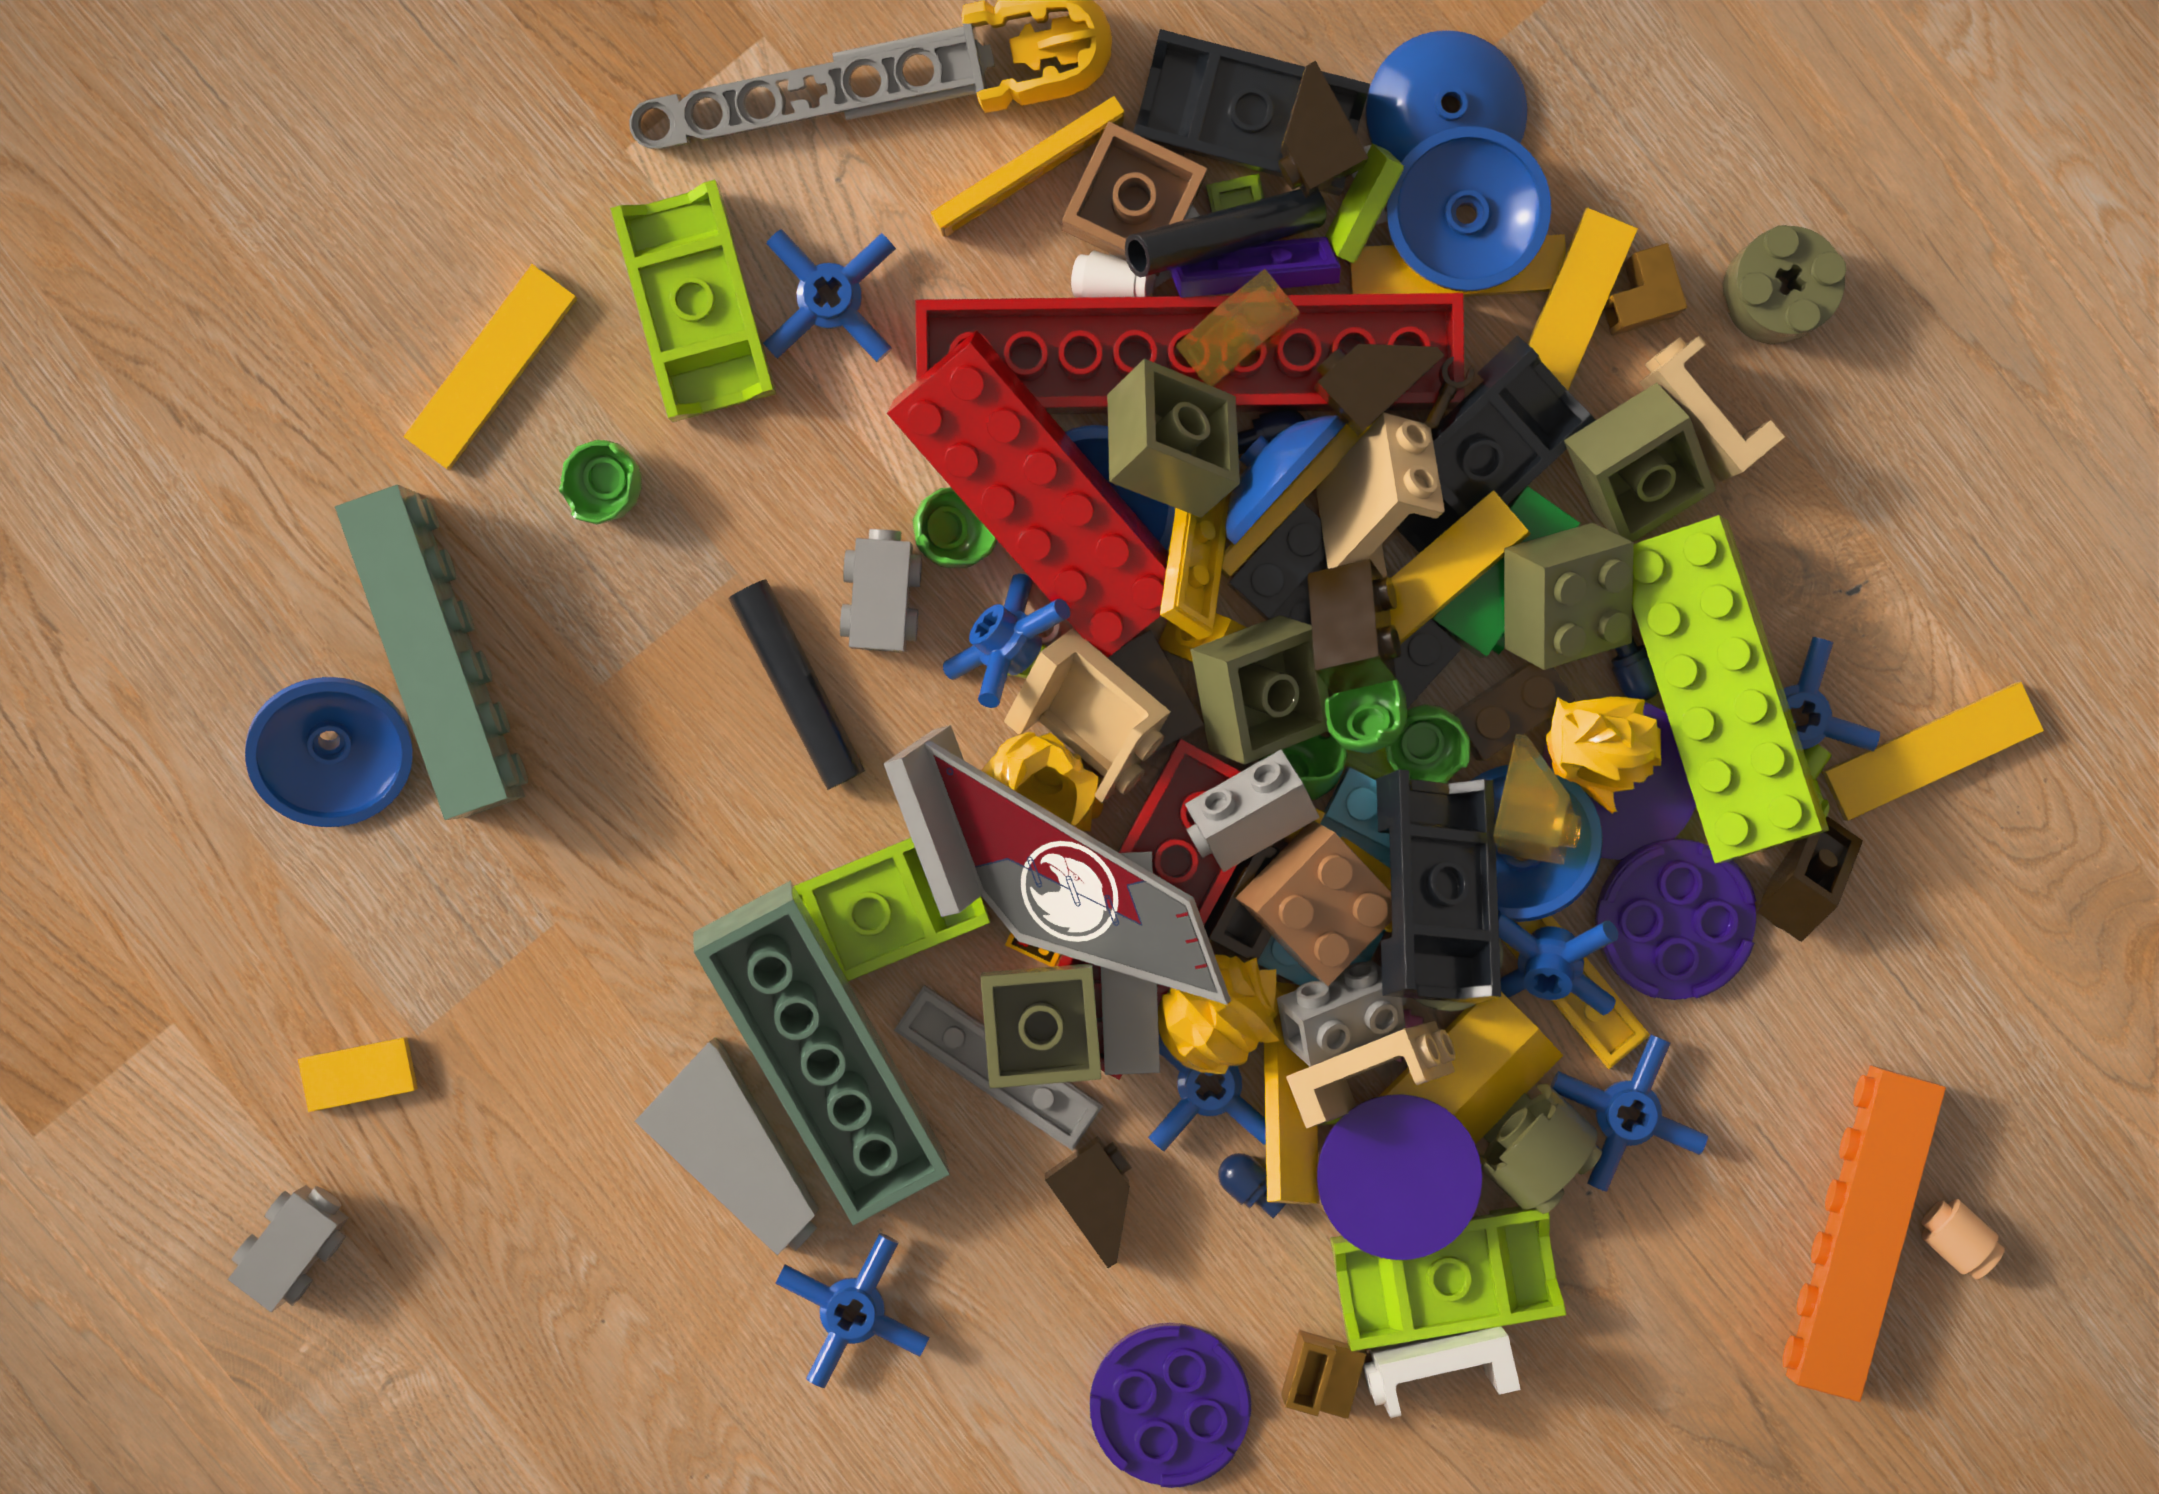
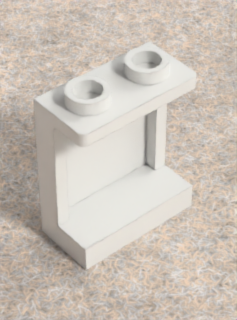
[1363,1326,1521,1418]

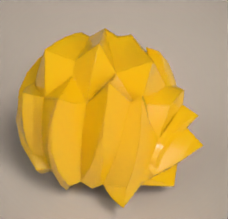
[1546,696,1662,814]
[981,732,1103,831]
[1158,955,1283,1074]

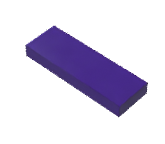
[1170,237,1341,298]

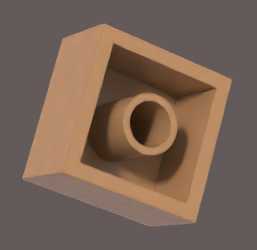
[1062,122,1208,277]
[1236,821,1392,986]

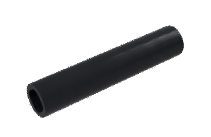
[1125,188,1327,278]
[728,579,865,790]

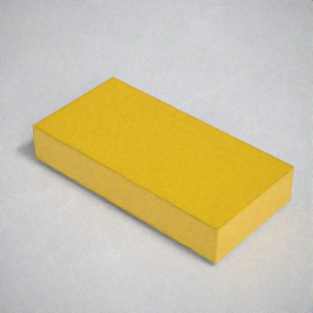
[298,1036,418,1112]

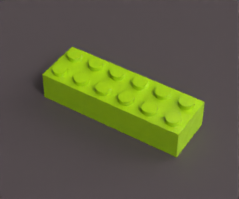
[1632,515,1829,863]

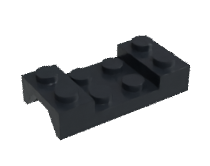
[1133,29,1370,196]
[1396,335,1596,553]
[1227,502,1462,709]
[1376,769,1501,1004]

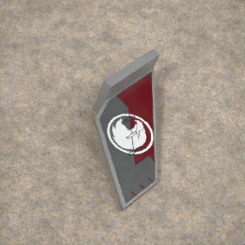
[883,725,1231,1005]

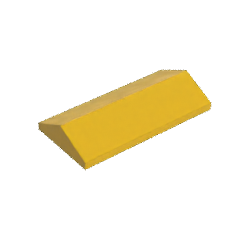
[1378,992,1564,1144]

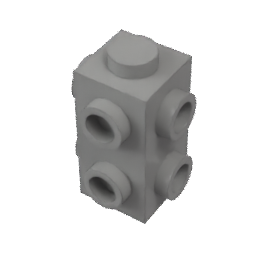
[840,529,922,652]
[1185,750,1320,872]
[1277,960,1407,1067]
[228,1185,349,1312]

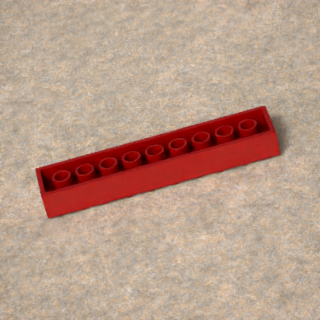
[915,293,1465,414]

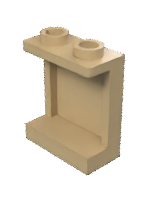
[1639,336,1785,481]
[1316,412,1445,577]
[1004,628,1171,803]
[1286,1021,1455,1129]

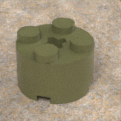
[1723,225,1846,344]
[1477,1084,1602,1214]

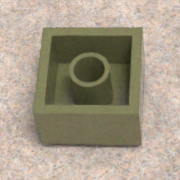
[1107,359,1240,518]
[1564,383,1716,542]
[1504,523,1634,670]
[1191,615,1329,764]
[980,963,1101,1089]

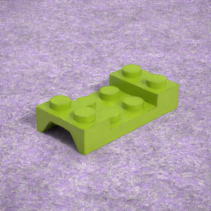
[610,179,777,422]
[794,838,991,981]
[1330,1206,1566,1351]

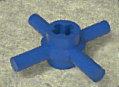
[763,229,896,363]
[943,573,1070,708]
[1783,637,1880,752]
[1498,910,1618,1015]
[1148,1030,1266,1151]
[1551,1035,1708,1192]
[775,1233,930,1388]

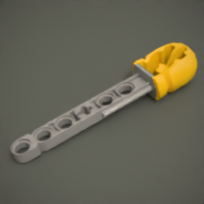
[629,0,1112,149]

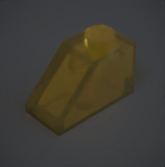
[1176,269,1300,387]
[1493,734,1581,865]

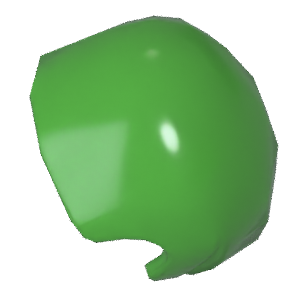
[559,440,642,525]
[912,487,998,568]
[1325,679,1408,754]
[1385,704,1470,783]
[1259,735,1348,801]

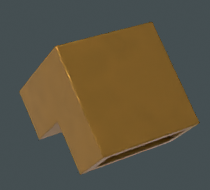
[1603,243,1688,336]
[1281,1330,1366,1419]

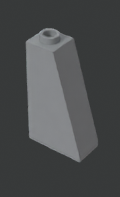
[635,1037,819,1256]

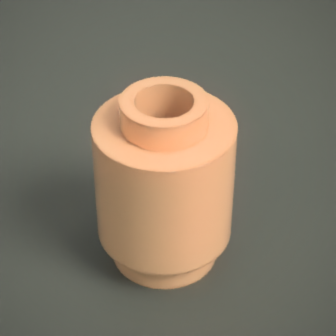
[1921,1199,2005,1279]

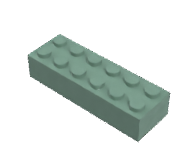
[335,484,528,820]
[693,880,950,1226]

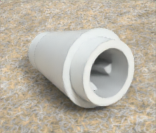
[1071,250,1155,298]

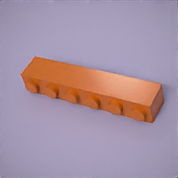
[1783,1065,1946,1402]

